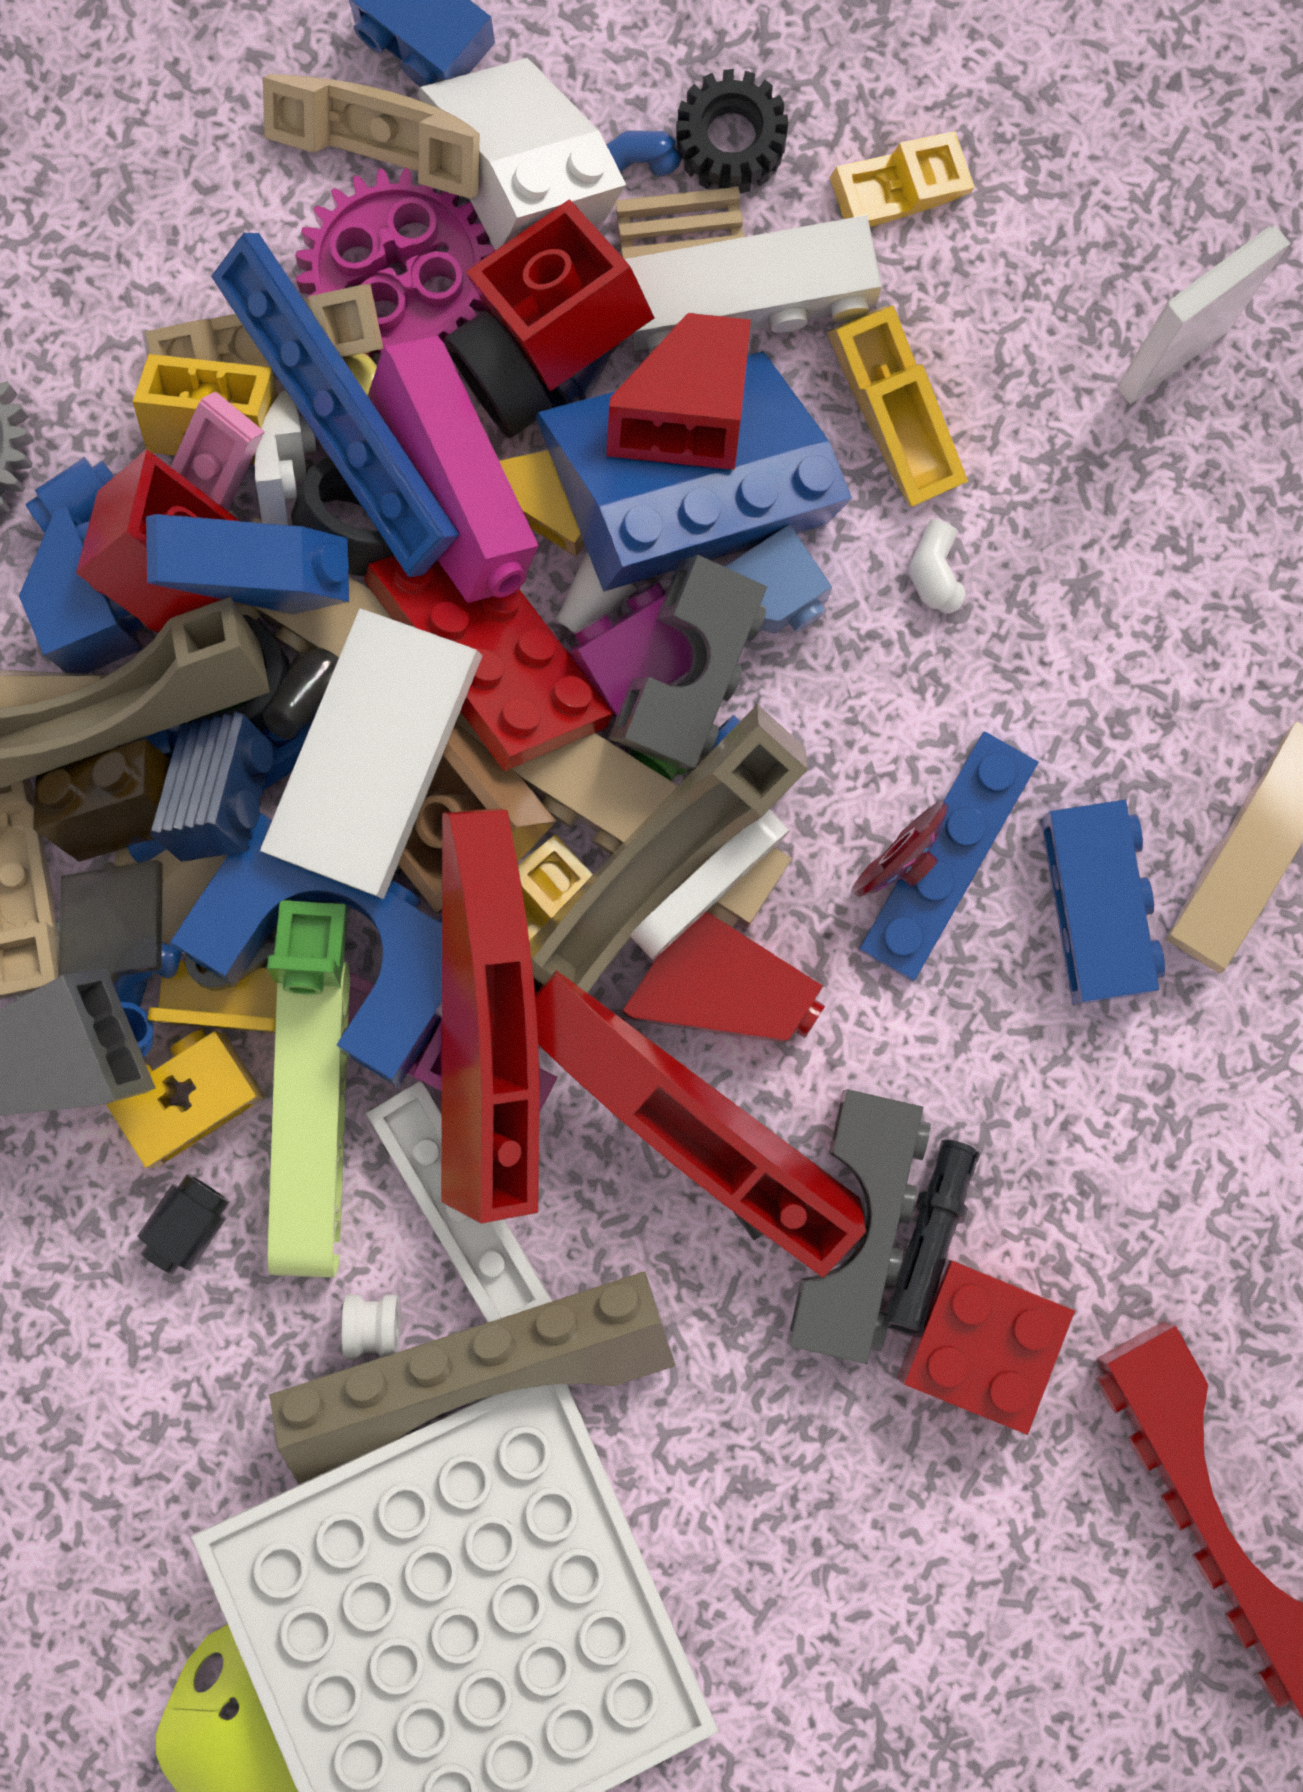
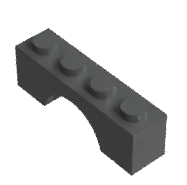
[787,1089,931,1364]

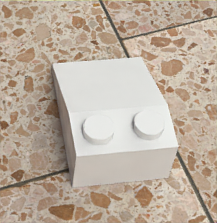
[418,58,626,250]

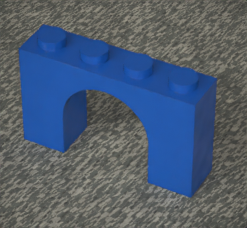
[170,813,442,1088]

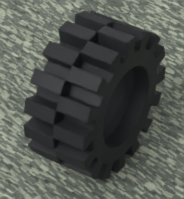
[676,69,788,194]

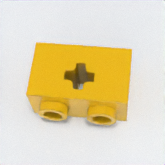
[132,354,278,465]
[106,1029,266,1168]

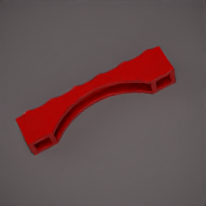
[1096,1321,1303,1720]

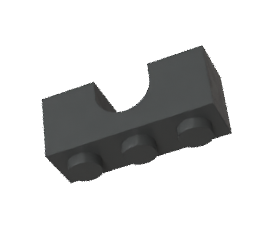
[608,555,767,768]

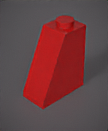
[606,313,751,470]
[622,911,825,1043]

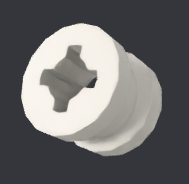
[342,1294,401,1360]

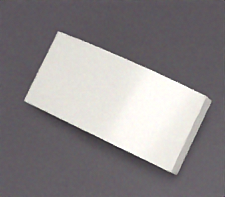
[255,390,316,525]

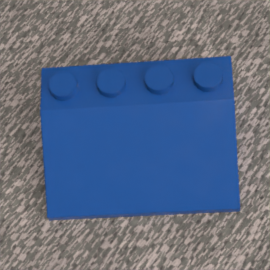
[536,351,852,592]

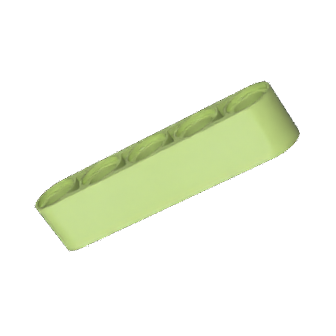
[267,962,350,1278]

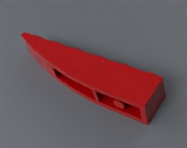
[441,808,540,1224]
[535,970,866,1278]

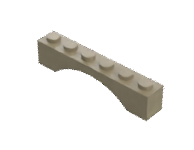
[0,597,270,788]
[529,704,808,994]
[269,1271,676,1484]

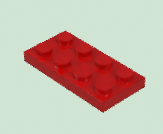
[364,555,613,771]

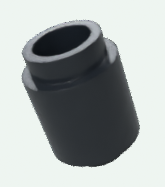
[137,1174,230,1275]

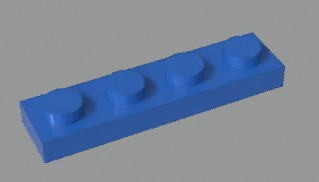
[858,731,1039,982]

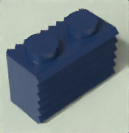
[150,712,275,862]

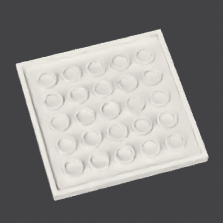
[191,1384,719,1792]

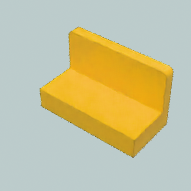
[147,961,277,1033]

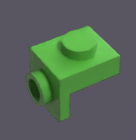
[267,900,349,995]

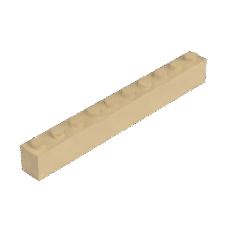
[235,517,792,928]

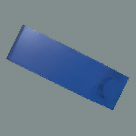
[146,514,349,615]

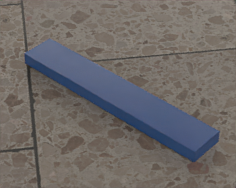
[211,233,460,577]

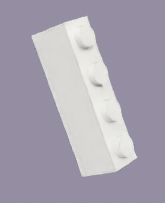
[624,215,882,354]

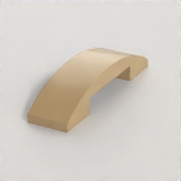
[262,74,480,199]
[145,284,383,367]
[0,778,59,999]

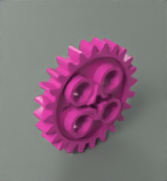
[295,168,495,358]

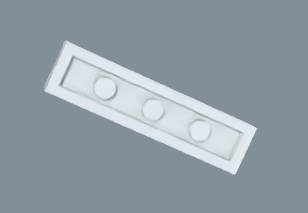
[366,1080,553,1322]

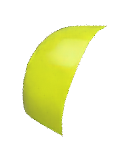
[156,1624,298,1792]

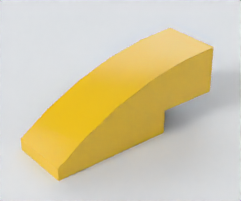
[827,305,969,507]

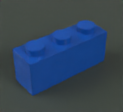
[1040,799,1165,1005]

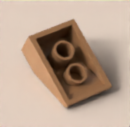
[398,723,556,914]

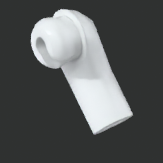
[909,519,966,614]

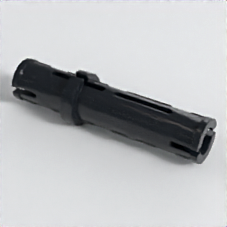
[883,1140,981,1337]

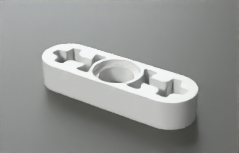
[630,809,790,960]

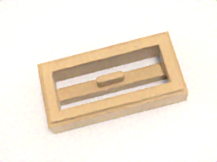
[616,187,745,259]

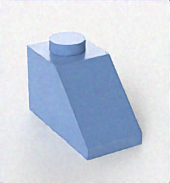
[724,524,832,633]

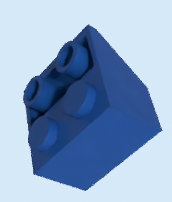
[19,506,145,673]

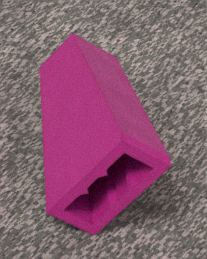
[367,336,539,603]

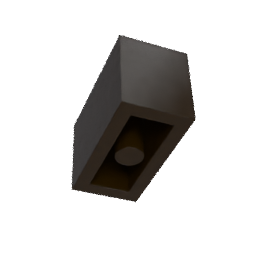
[33,738,171,862]

